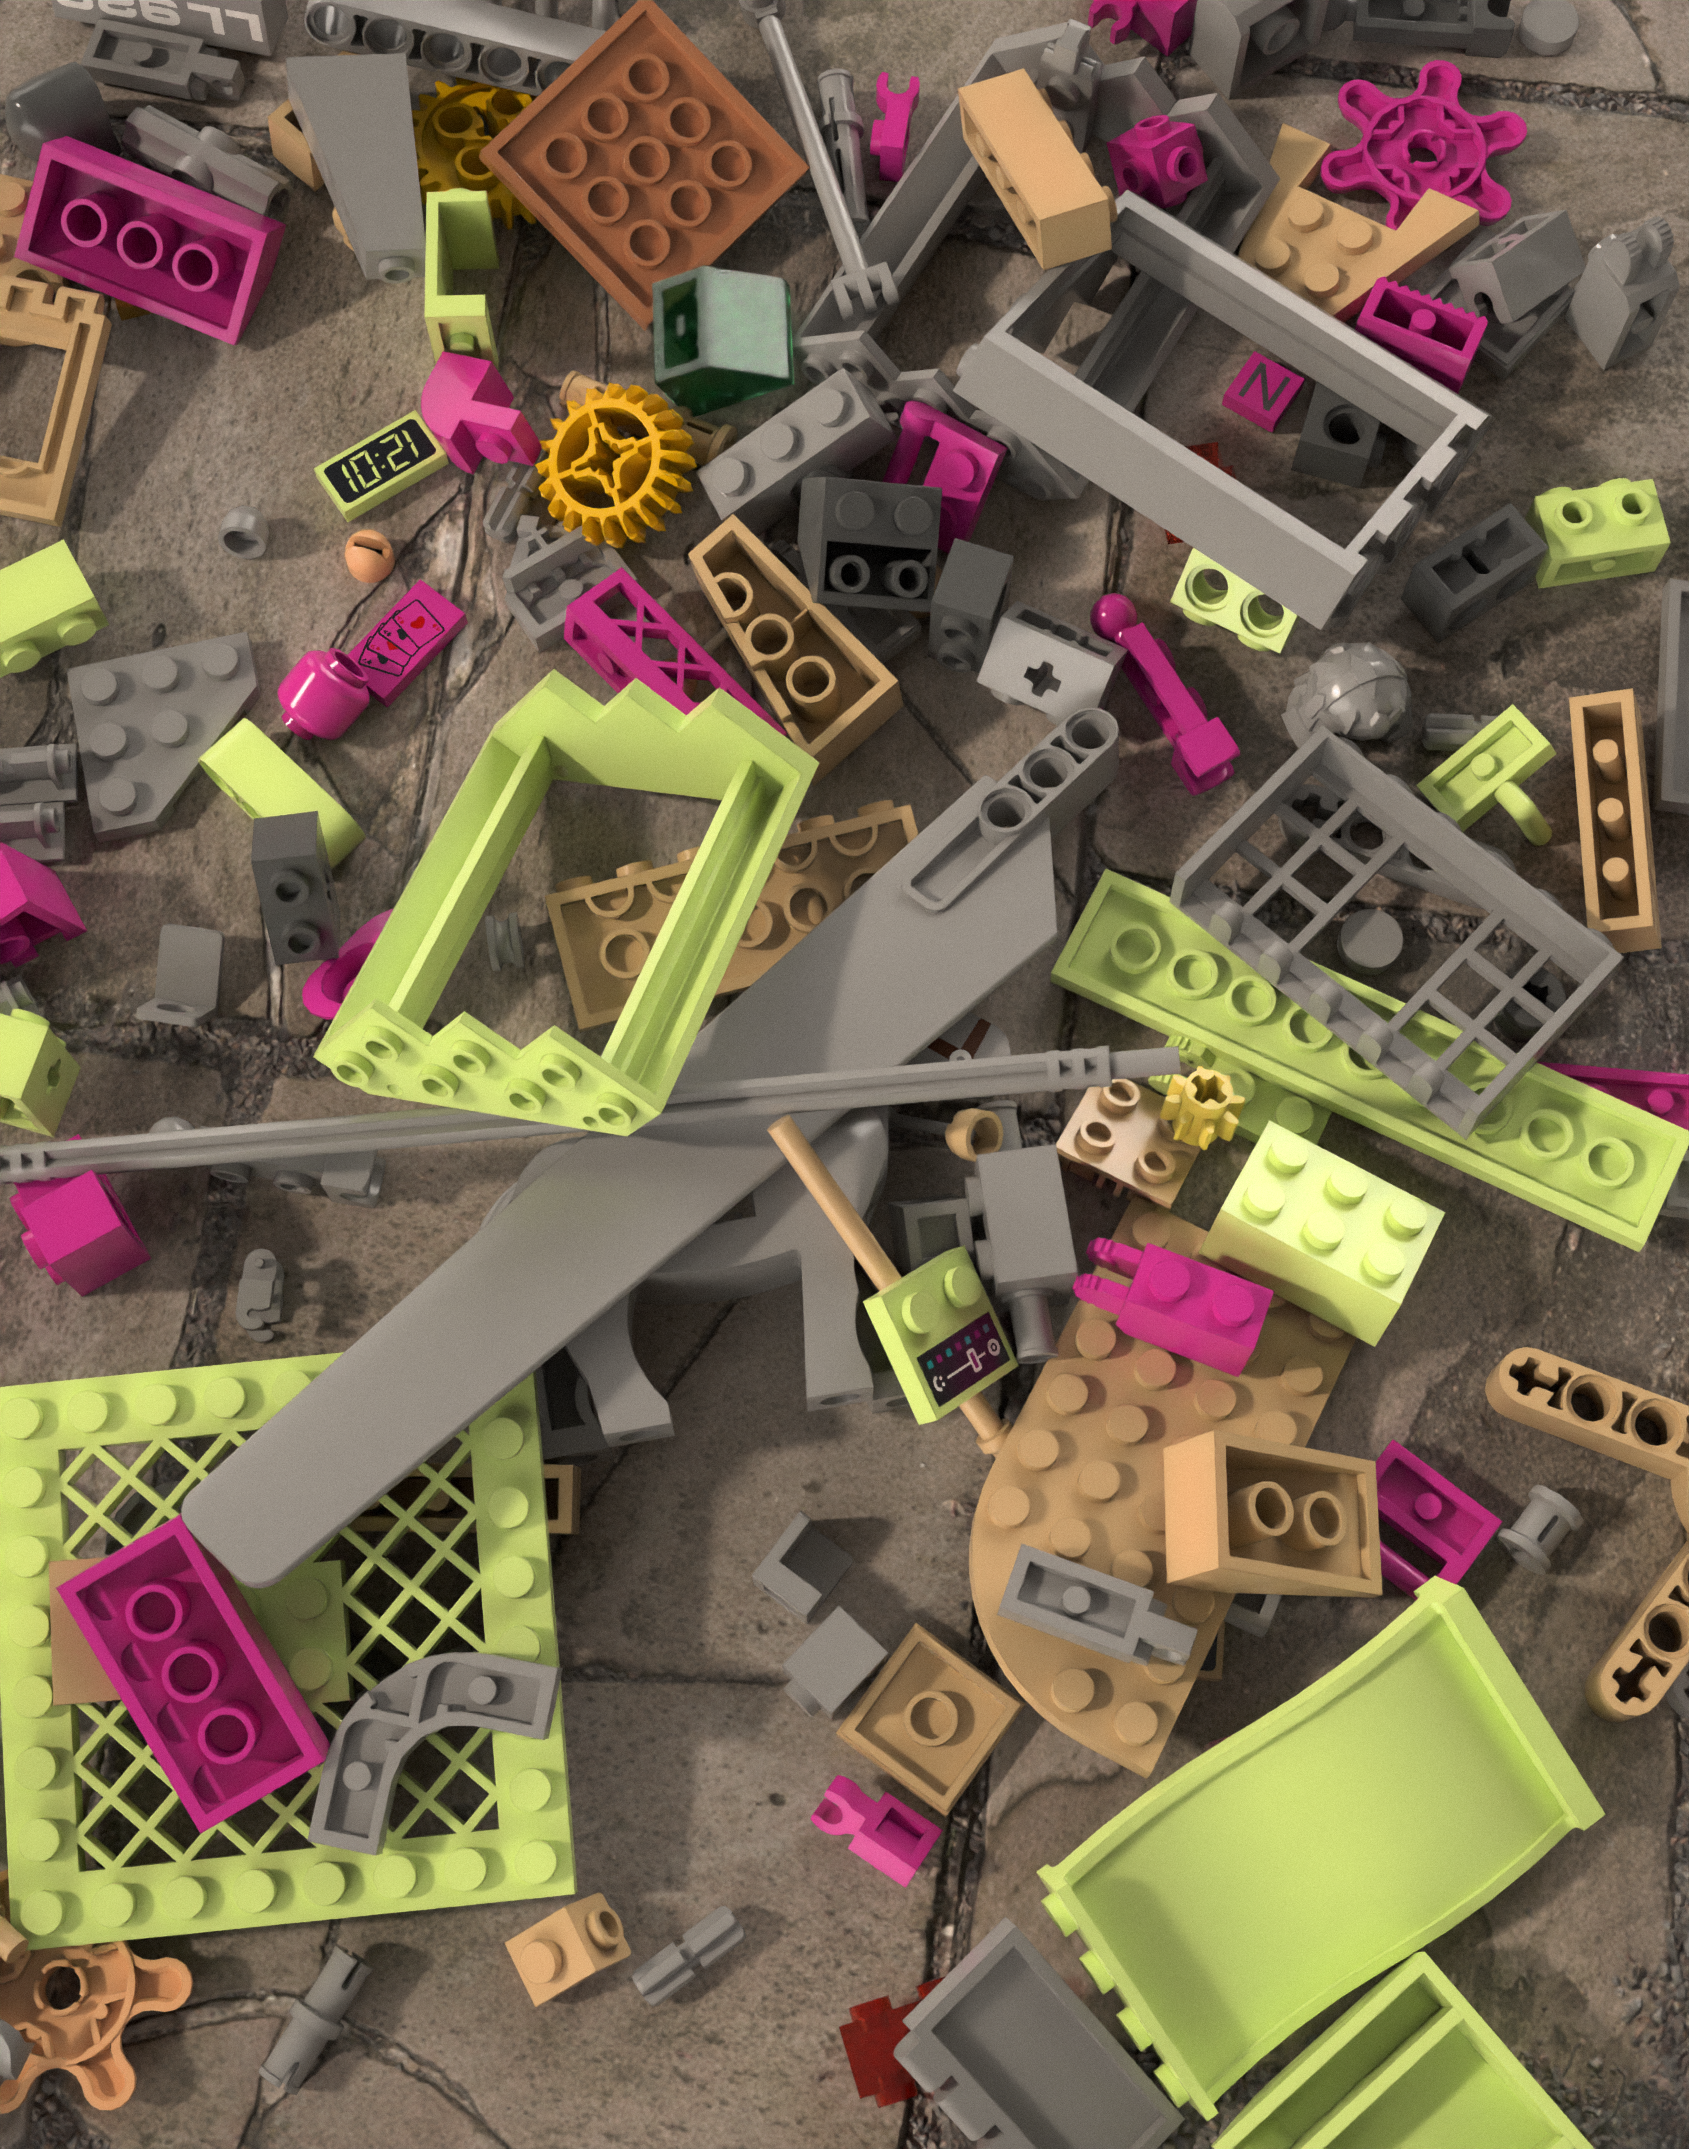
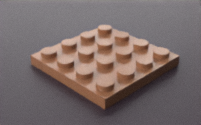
[479,0,810,331]

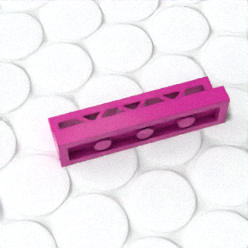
[564,567,787,737]

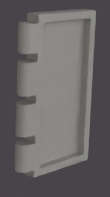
[894,1917,1185,2149]

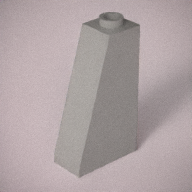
[286,53,426,284]

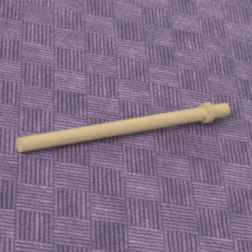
[767,1115,1013,1459]

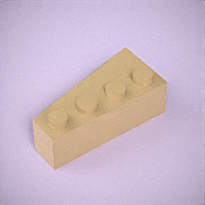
[688,514,904,786]

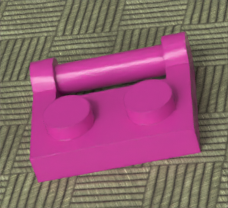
[882,401,1008,554]
[1375,1439,1503,1601]

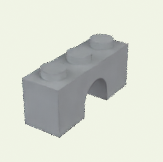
[696,368,897,536]

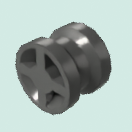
[1494,968,1566,1043]

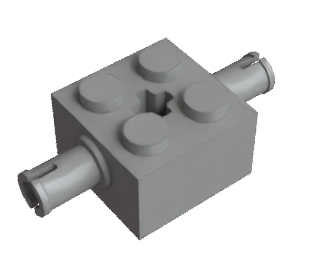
[962,1100,1078,1364]

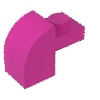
[421,351,542,474]

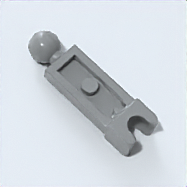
[149,1116,386,1209]

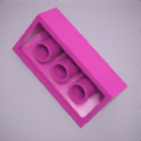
[14,136,287,346]

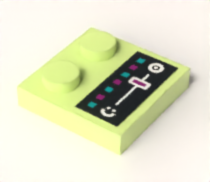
[863,1245,1019,1425]

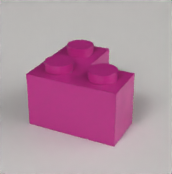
[9,1134,151,1297]

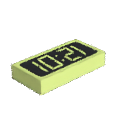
[314,410,449,522]

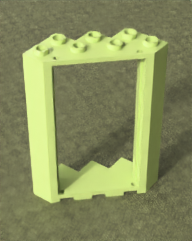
[313,669,820,1136]

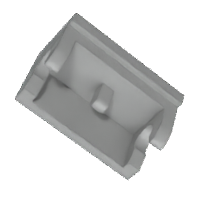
[1449,210,1586,324]

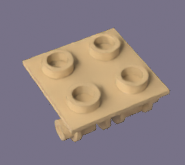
[1056,1079,1202,1212]

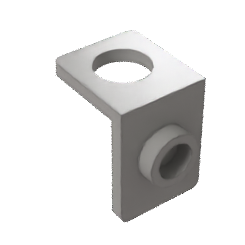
[136,923,225,1027]

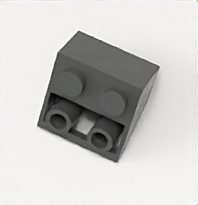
[798,477,942,612]

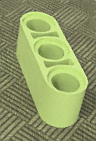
[198,718,366,870]

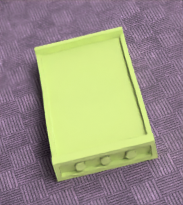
[1036,1576,1606,2122]

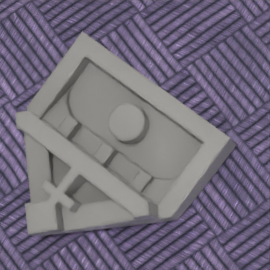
[502,515,639,653]

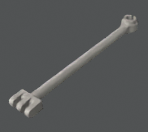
[739,0,900,322]

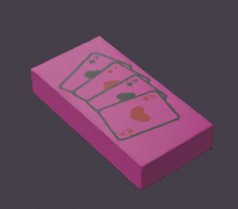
[348,579,468,708]

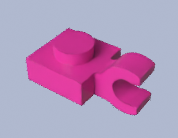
[870,72,920,182]
[810,1775,943,1888]

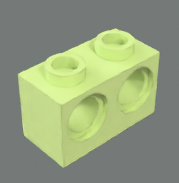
[1170,548,1301,653]

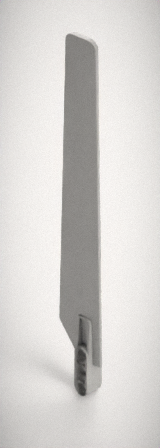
[181,707,1119,1589]

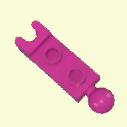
[1090,593,1240,796]

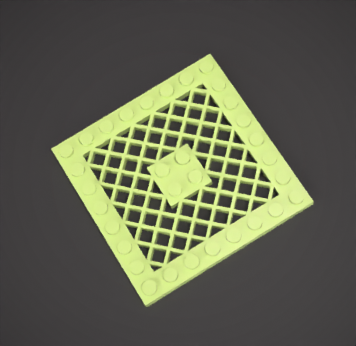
[0,1352,578,1951]

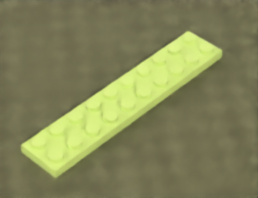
[1050,869,1689,1252]

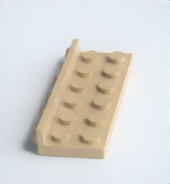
[545,800,918,1033]

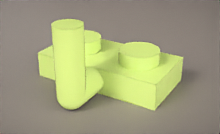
[1416,704,1557,846]

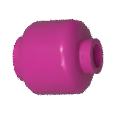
[277,648,369,740]

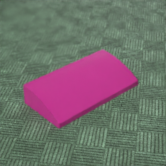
[56,1513,331,1834]

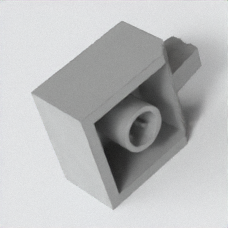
[1188,0,1329,100]

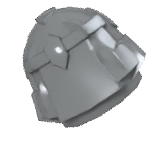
[1281,641,1413,748]

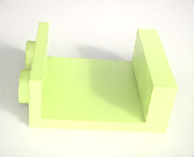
[424,188,500,371]

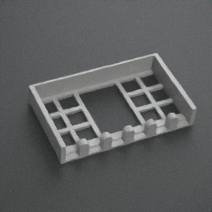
[1169,725,1624,1140]

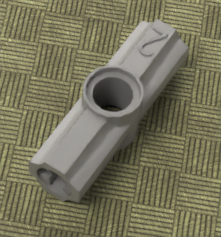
[121,105,294,222]

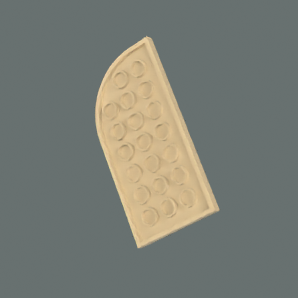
[969,1195,1357,1779]

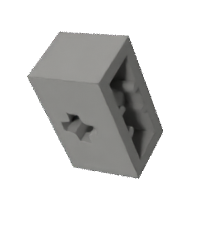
[976,601,1128,726]

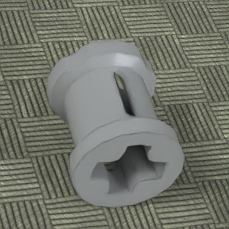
[1495,1484,1584,1575]

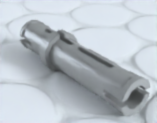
[817,68,871,238]

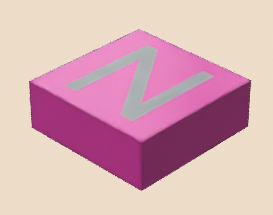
[1222,351,1305,433]

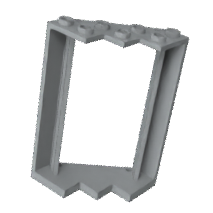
[786,22,1280,501]
[953,190,1495,630]

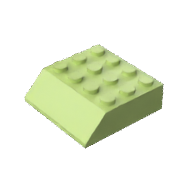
[1211,1951,1594,2149]

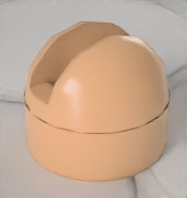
[344,529,395,583]

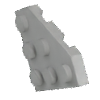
[66,632,261,843]

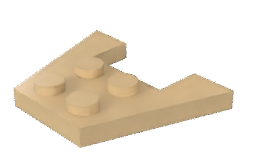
[1238,123,1479,323]

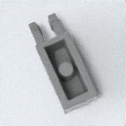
[1564,216,1680,371]

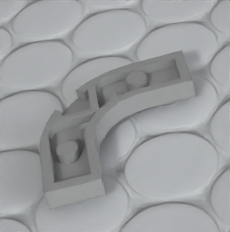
[307,1652,563,1855]

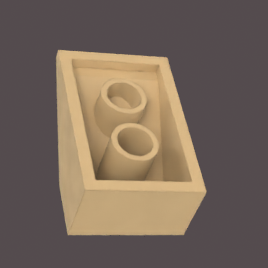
[1163,1430,1383,1598]

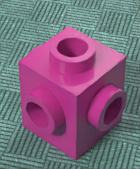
[1107,115,1208,208]

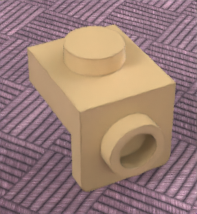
[505,1892,631,2007]

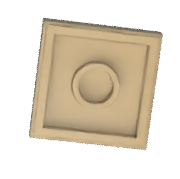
[836,1623,1026,1818]

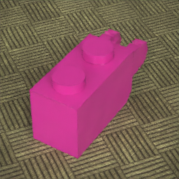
[1072,1237,1274,1378]

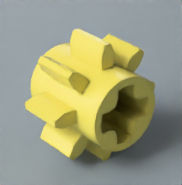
[1160,1066,1245,1150]

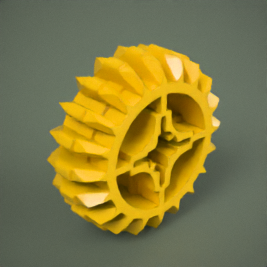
[535,382,697,548]

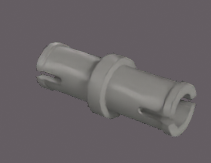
[258,1944,374,2095]

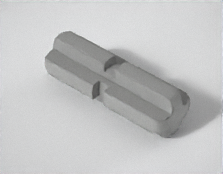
[483,449,550,543]
[1422,713,1498,751]
[632,1906,746,2006]

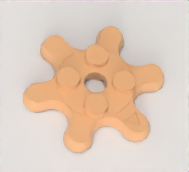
[0,1869,193,2114]

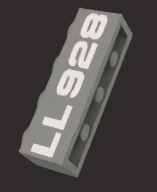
[51,0,288,56]

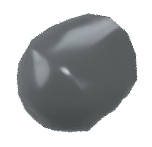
[5,61,122,165]

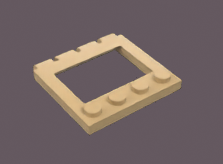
[0,275,112,527]

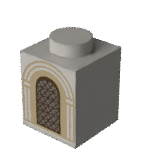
[782,1606,888,1720]

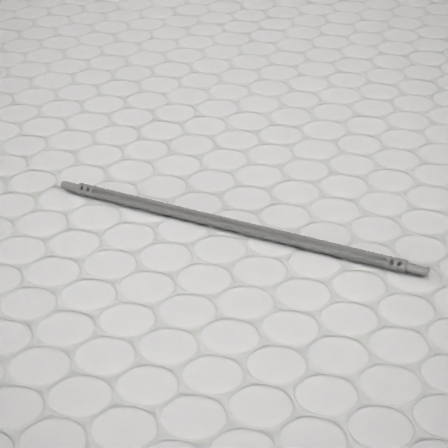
[0,1046,1181,1185]

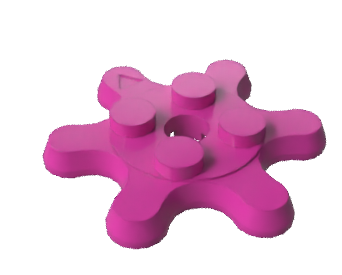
[1320,60,1527,230]

